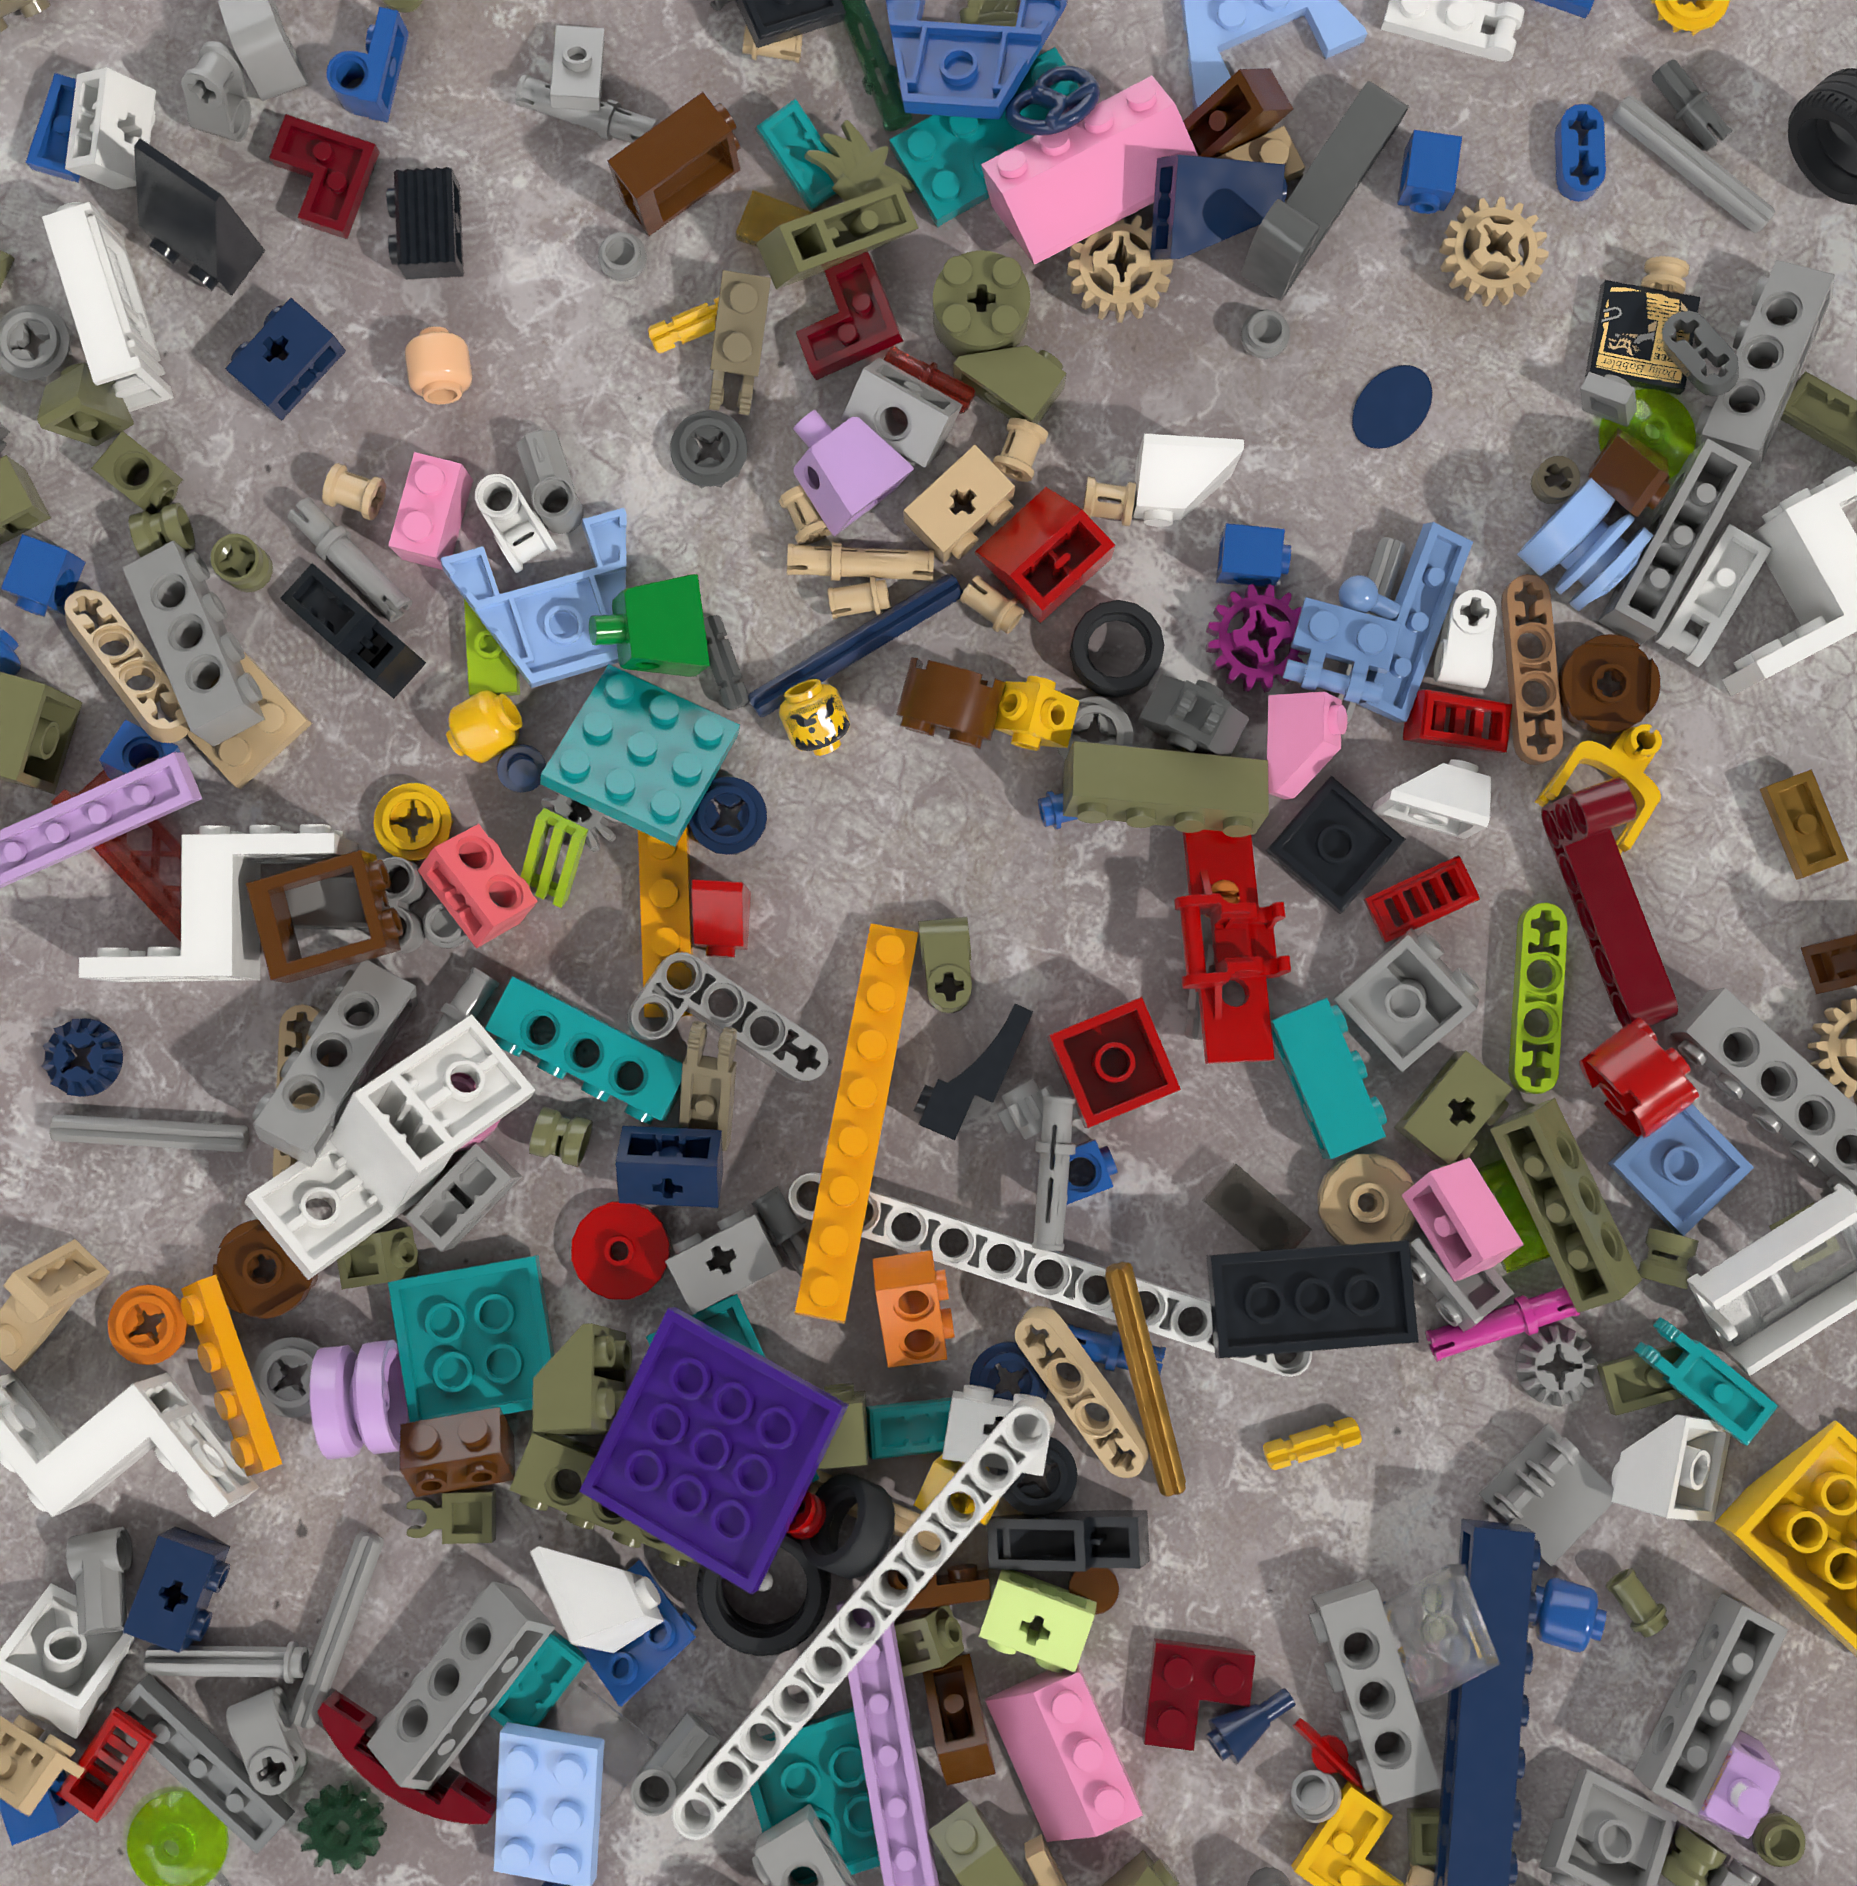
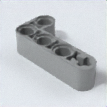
[217,0,308,101]
[627,952,828,1081]

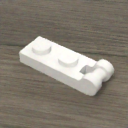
[1381,0,1525,62]
[1655,524,1772,667]

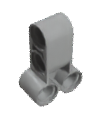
[285,857,428,954]

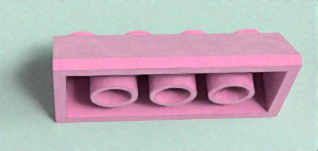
[981,76,1198,265]

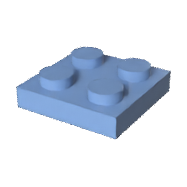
[1608,1104,1754,1236]

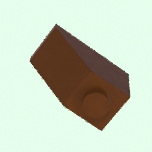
[1183,68,1293,158]
[922,1654,996,1786]

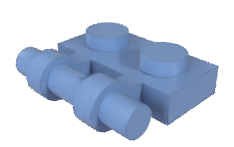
[1282,597,1402,704]

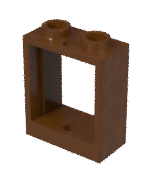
[607,92,741,237]
[246,850,403,983]

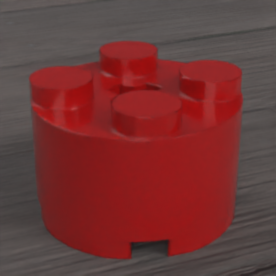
[1579,1017,1699,1138]

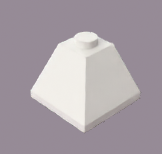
[1132,434,1244,527]
[1371,760,1491,839]
[1611,1415,1731,1522]
[530,1546,664,1653]
[0,1583,136,1739]

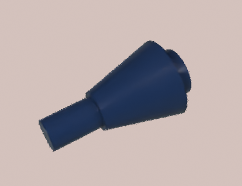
[1206,1688,1296,1765]

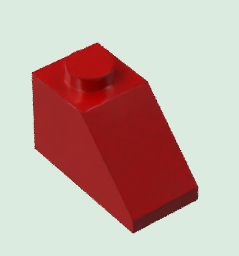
[692,880,751,958]

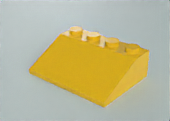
[1714,1420,1857,1657]

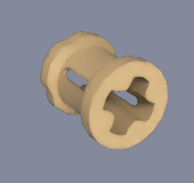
[992,418,1048,482]
[322,463,386,521]
[1083,476,1136,527]
[779,485,832,545]

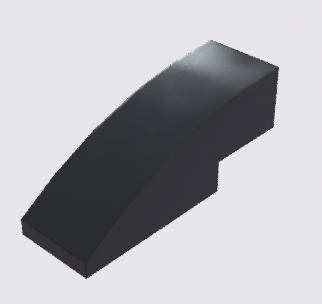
[987,1510,1150,1572]

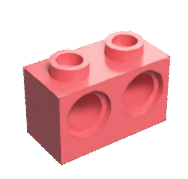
[417,824,538,949]

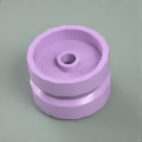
[310,1339,409,1460]

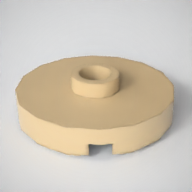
[1317,1154,1415,1245]

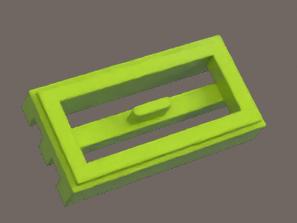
[520,808,588,908]

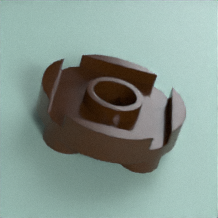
[1558,634,1661,734]
[213,1219,318,1319]

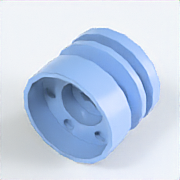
[1517,478,1653,612]

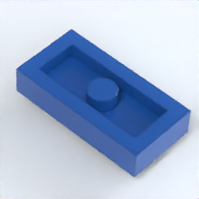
[25,73,80,183]

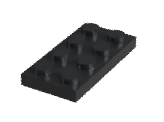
[1206,1240,1419,1359]

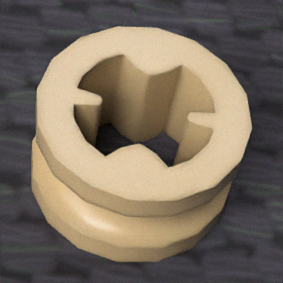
[1641,256,1690,294]

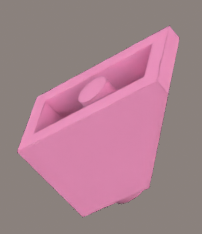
[1267,691,1347,800]

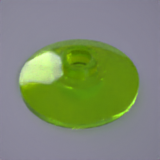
[1598,389,1696,479]
[127,1790,229,1886]

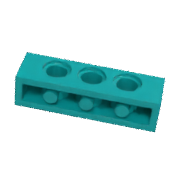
[485,976,683,1125]

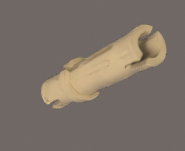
[787,542,934,581]

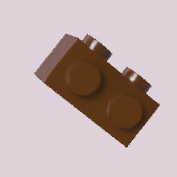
[400,1407,515,1497]

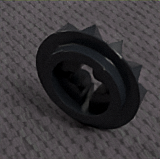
[997,1437,1077,1516]

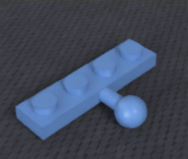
[1338,522,1473,723]

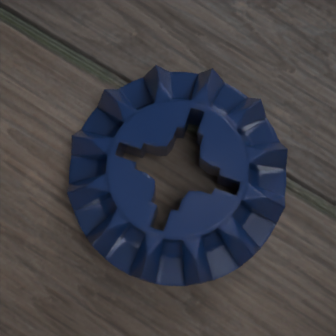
[689,777,767,855]
[41,1018,123,1097]
[970,1341,1049,1421]

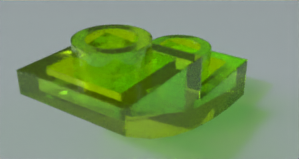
[1477,1158,1551,1273]

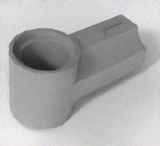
[516,429,584,534]
[66,1527,133,1635]
[631,1710,722,1816]

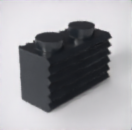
[386,167,464,280]

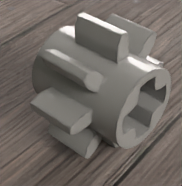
[997,1079,1057,1140]

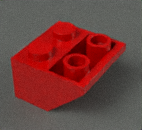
[975,487,1115,623]

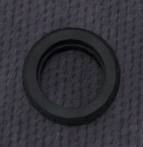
[1788,68,1857,205]
[696,1533,831,1656]

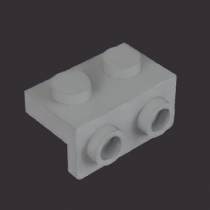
[1409,1233,1514,1332]

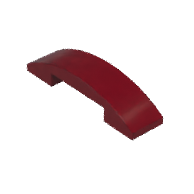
[317,1690,497,1825]

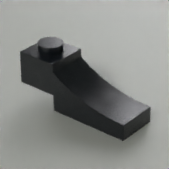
[280,563,426,699]
[914,1004,1033,1141]

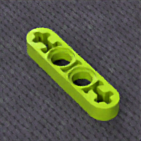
[1508,903,1568,1095]

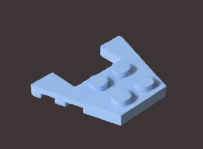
[1181,0,1368,110]
[441,508,627,688]

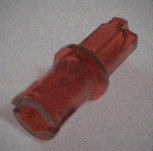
[884,346,975,414]

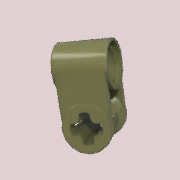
[918,917,972,1014]

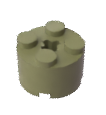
[933,250,1030,358]

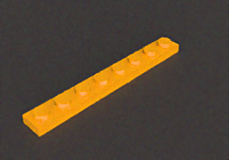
[795,923,919,1324]

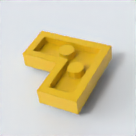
[1291,1781,1405,1886]

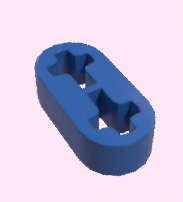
[1555,104,1606,202]

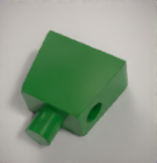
[589,574,710,677]

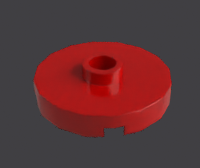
[571,1201,671,1300]

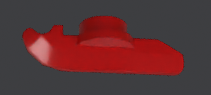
[1292,1718,1364,1790]

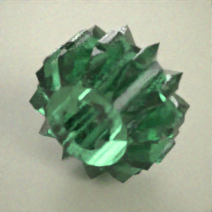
[297,1780,388,1875]

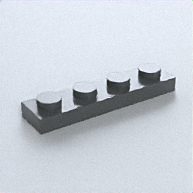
[118,1674,295,1854]

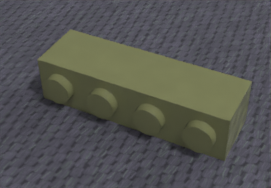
[1063,741,1269,837]

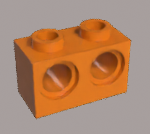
[872,1250,955,1368]

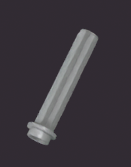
[144,1641,309,1683]

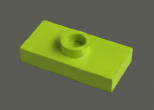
[464,599,520,697]

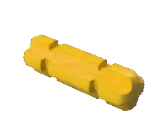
[648,297,719,353]
[1263,1417,1362,1470]

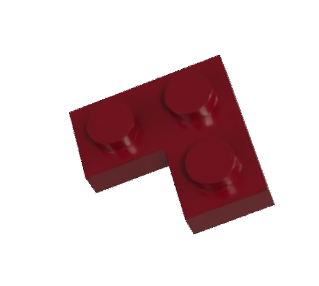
[269,114,380,239]
[796,251,904,381]
[1142,1638,1256,1751]

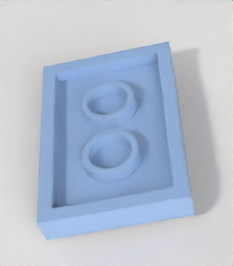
[494,1722,604,1886]

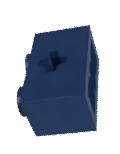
[225,298,346,421]
[615,1126,724,1208]
[122,1526,230,1653]

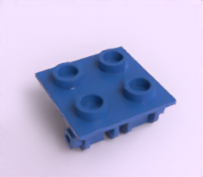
[577,1560,697,1707]

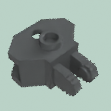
[1138,674,1250,757]

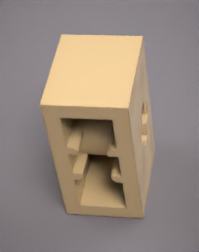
[903,445,1015,564]

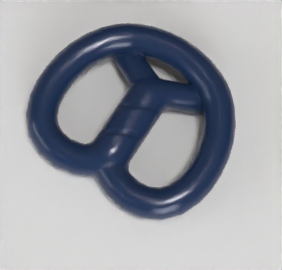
[1005,65,1100,136]

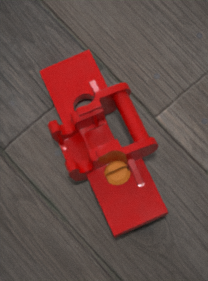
[1174,829,1291,1064]

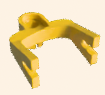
[1534,724,1662,854]

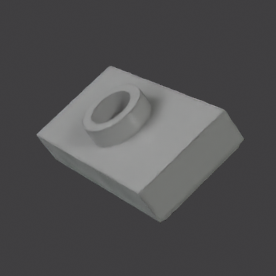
[550,25,605,111]

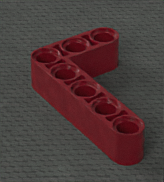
[1541,777,1678,1028]

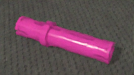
[1425,1285,1580,1362]

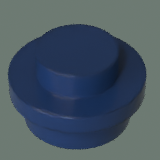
[497,744,546,793]

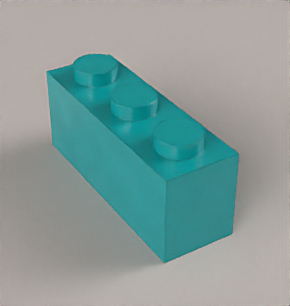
[1271,998,1387,1159]

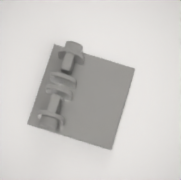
[1479,1423,1614,1567]

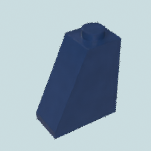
[1150,155,1287,261]

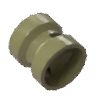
[128,502,195,557]
[210,533,273,592]
[529,1107,593,1167]
[1638,1228,1699,1289]
[1661,1824,1727,1886]

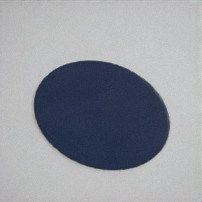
[1352,365,1432,449]

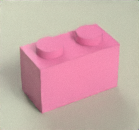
[388,452,473,570]
[1402,1158,1523,1282]

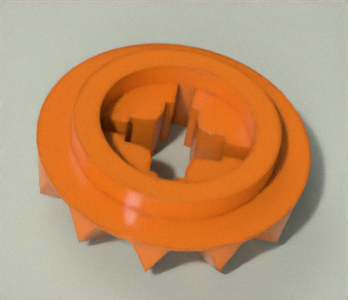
[108,1284,189,1365]

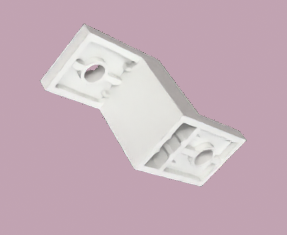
[1722,465,1857,697]
[79,824,358,982]
[245,1014,536,1280]
[0,1372,260,1517]

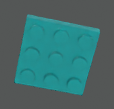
[540,664,740,847]
[388,1255,555,1422]
[749,1707,881,1884]

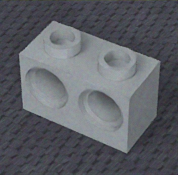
[405,1142,523,1252]

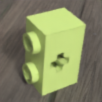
[979,1570,1097,1673]

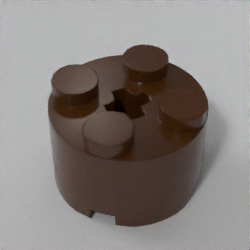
[896,657,1006,749]

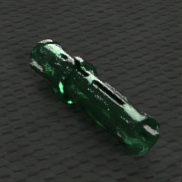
[841,0,912,131]

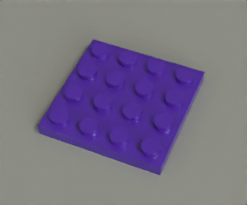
[579,1307,849,1594]

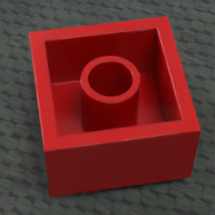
[1047,997,1181,1128]

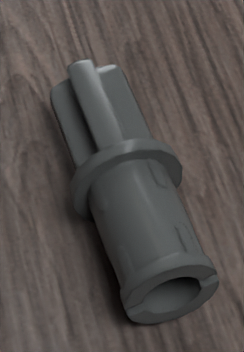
[1652,59,1733,152]
[752,1186,809,1277]

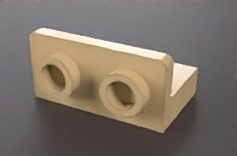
[0,1714,85,1816]

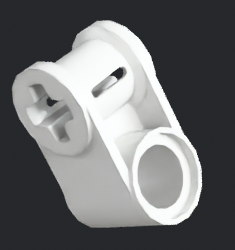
[475,474,558,573]
[1434,590,1497,689]

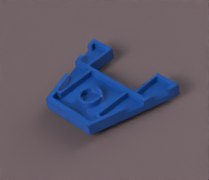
[886,0,1068,120]

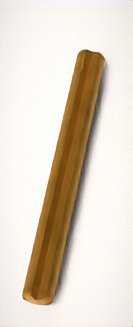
[1105,1262,1186,1497]

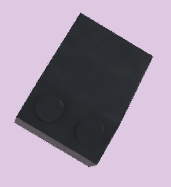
[134,138,265,296]

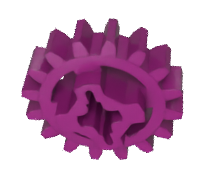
[1205,584,1309,692]

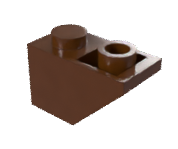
[1588,428,1671,517]

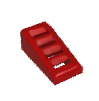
[1403,689,1512,753]
[1363,855,1480,944]
[56,1707,157,1823]

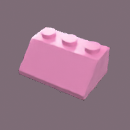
[985,1663,1143,1842]

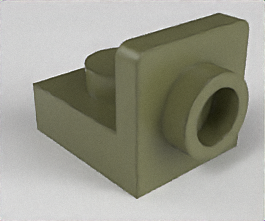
[337,1226,419,1289]
[894,1605,964,1677]

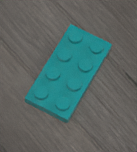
[889,47,1079,227]

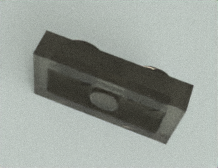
[1202,1163,1312,1251]

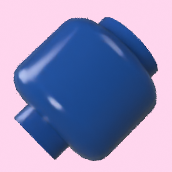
[1529,1578,1607,1652]

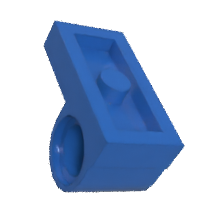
[326,7,409,123]

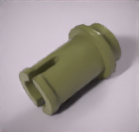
[1606,1568,1669,1638]

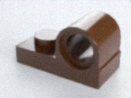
[887,1546,991,1611]

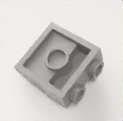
[1334,928,1479,1072]
[1539,1769,1678,1886]

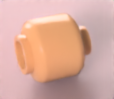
[405,327,472,404]

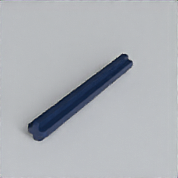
[748,574,963,717]

